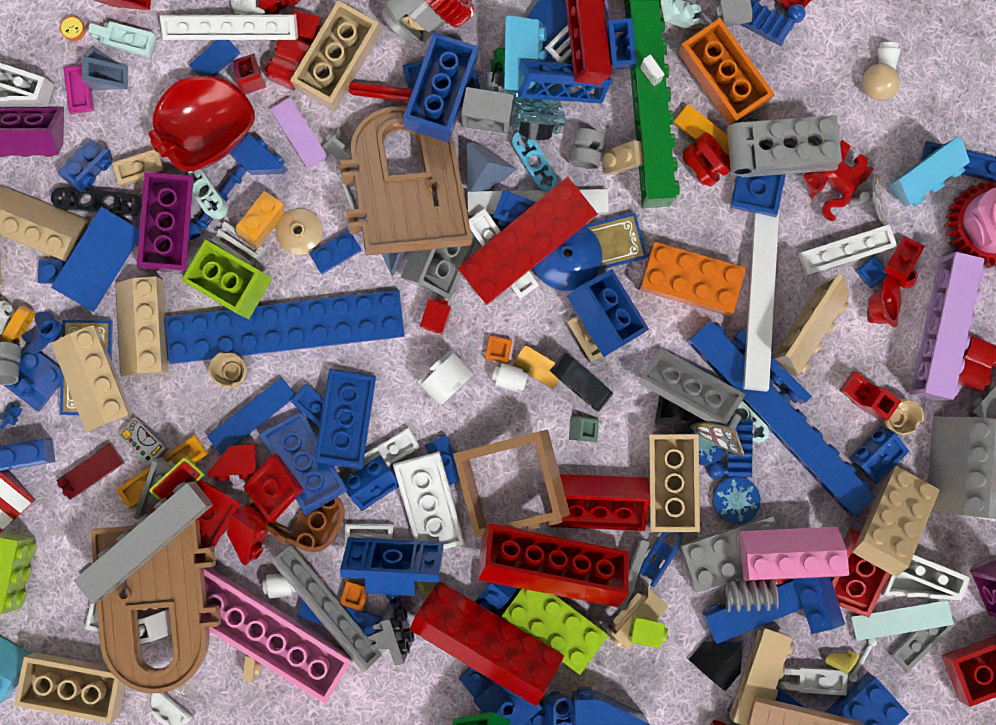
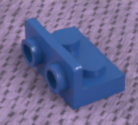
[57,139,113,192]
[493,190,536,228]
[849,426,910,484]
[342,455,399,511]

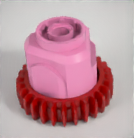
[944,181,996,268]

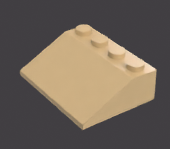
[772,274,850,376]

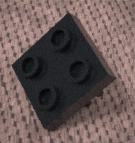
[367,598,415,666]

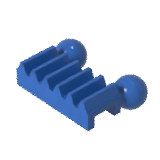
[739,0,806,46]
[707,419,753,479]

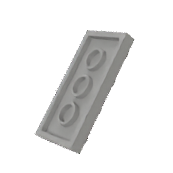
[638,348,746,426]

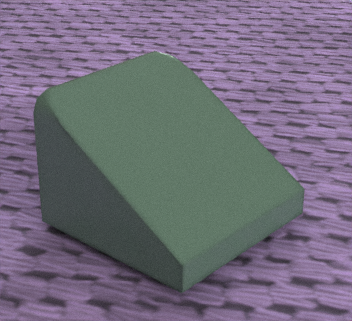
[569,416,599,442]

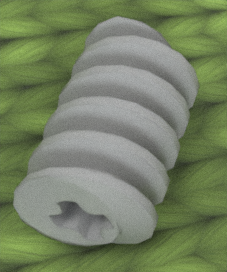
[725,580,778,612]

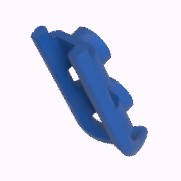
[638,532,682,588]

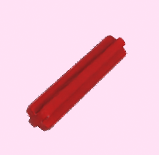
[349,81,413,102]

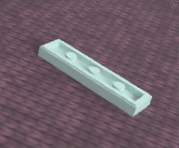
[850,600,954,641]

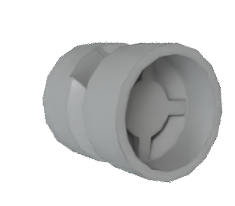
[569,128,605,169]
[0,342,22,385]

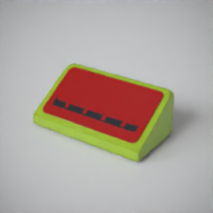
[149,457,205,501]

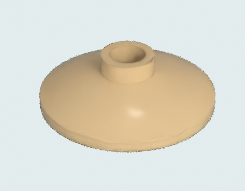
[276,208,323,255]

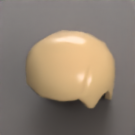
[862,63,901,101]
[208,352,248,388]
[884,399,924,436]

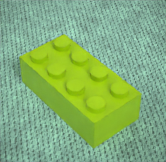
[501,588,609,675]

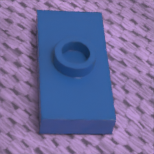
[425,435,460,486]

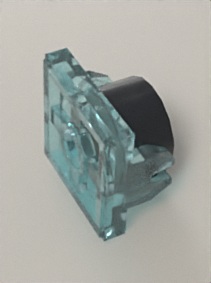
[512,94,566,140]

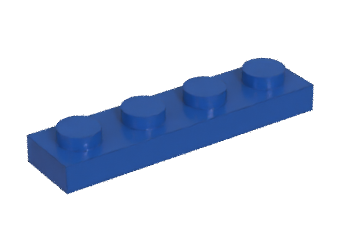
[733,329,812,404]

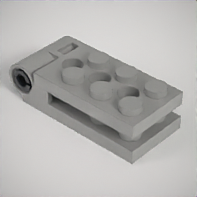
[727,115,842,177]

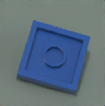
[4,345,61,411]

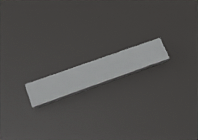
[271,544,382,672]

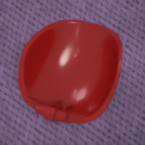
[148,76,255,172]

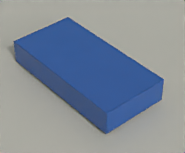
[189,40,241,77]

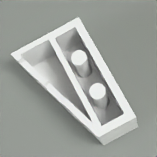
[0,63,55,107]
[881,554,970,600]

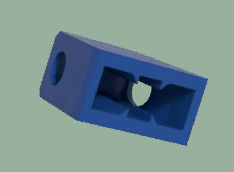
[606,18,637,70]

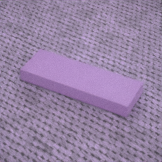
[270,97,327,169]

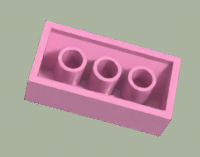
[739,527,849,581]

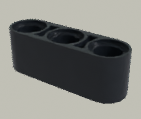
[549,352,614,412]

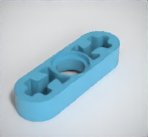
[512,132,557,191]

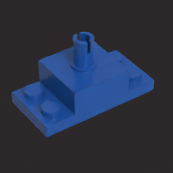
[340,537,444,600]
[459,667,545,725]

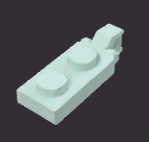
[88,21,157,58]

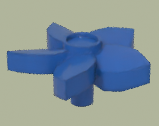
[0,403,22,430]

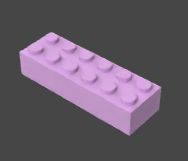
[909,252,985,401]

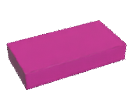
[64,65,94,114]

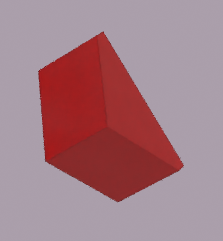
[233,54,266,95]

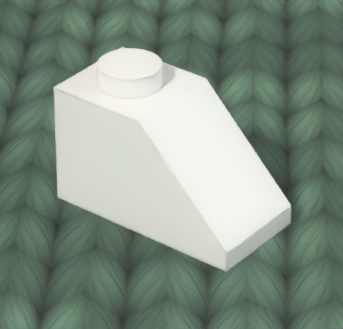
[138,609,172,644]

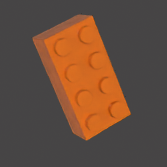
[678,18,775,125]
[639,242,746,316]

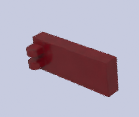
[56,444,125,500]

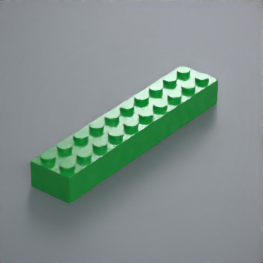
[624,0,680,209]

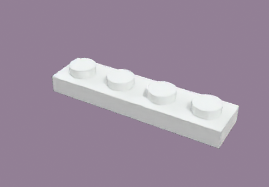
[469,208,540,299]
[798,224,897,276]

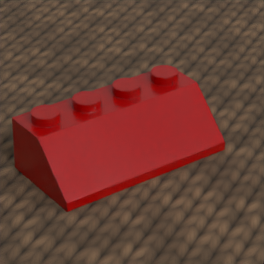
[550,474,650,531]

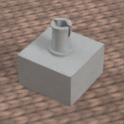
[462,72,514,134]

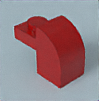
[839,371,901,421]

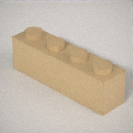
[729,626,793,725]

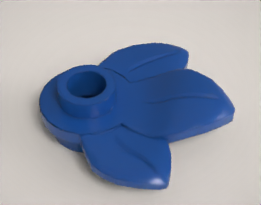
[22,312,63,353]

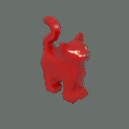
[803,140,874,221]

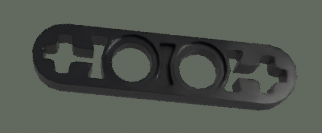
[51,187,142,216]

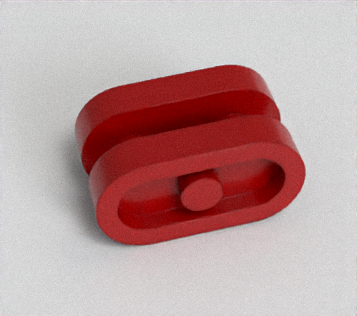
[682,132,730,187]

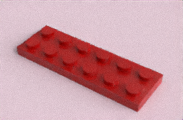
[458,176,598,305]

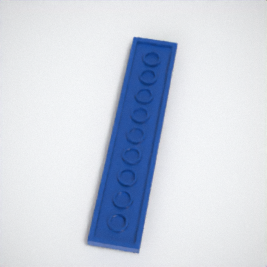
[164,290,405,364]

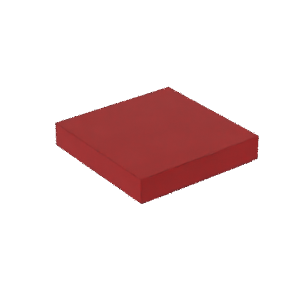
[243,453,304,522]

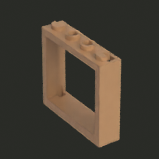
[453,429,570,538]

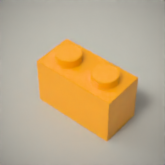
[236,191,285,250]

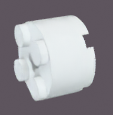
[417,350,474,406]

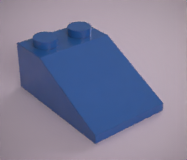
[572,686,650,725]

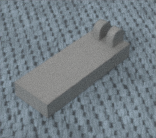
[134,457,176,520]

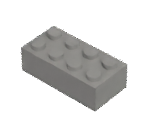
[679,515,777,593]

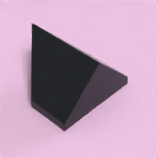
[655,395,707,425]
[688,641,742,691]

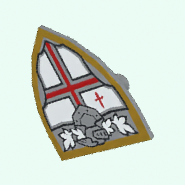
[850,175,884,223]
[690,413,745,457]

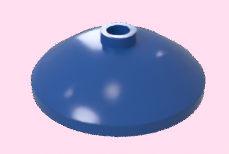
[534,226,602,291]

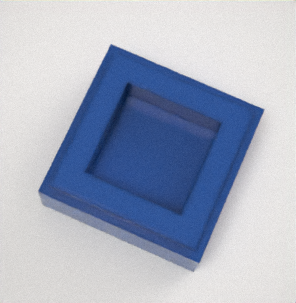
[855,255,888,289]

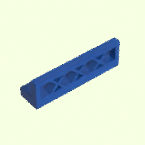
[518,59,612,104]

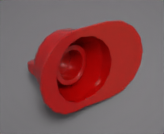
[867,275,901,328]

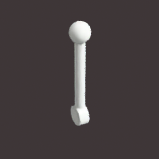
[338,173,356,210]
[848,638,877,682]

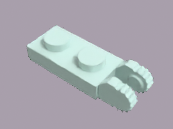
[660,0,704,29]

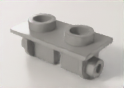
[323,129,359,171]

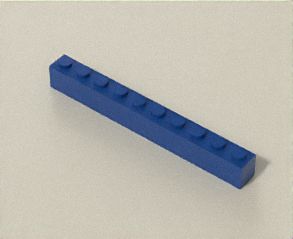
[687,321,876,516]

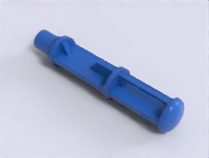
[196,165,246,229]

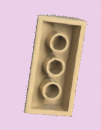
[0,186,90,262]
[116,276,169,377]
[51,325,133,432]

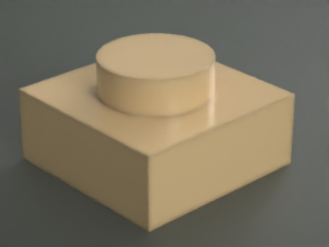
[242,655,262,682]

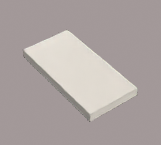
[393,451,465,549]

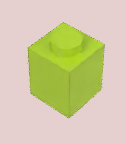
[628,614,668,649]

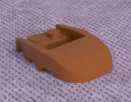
[246,497,345,552]

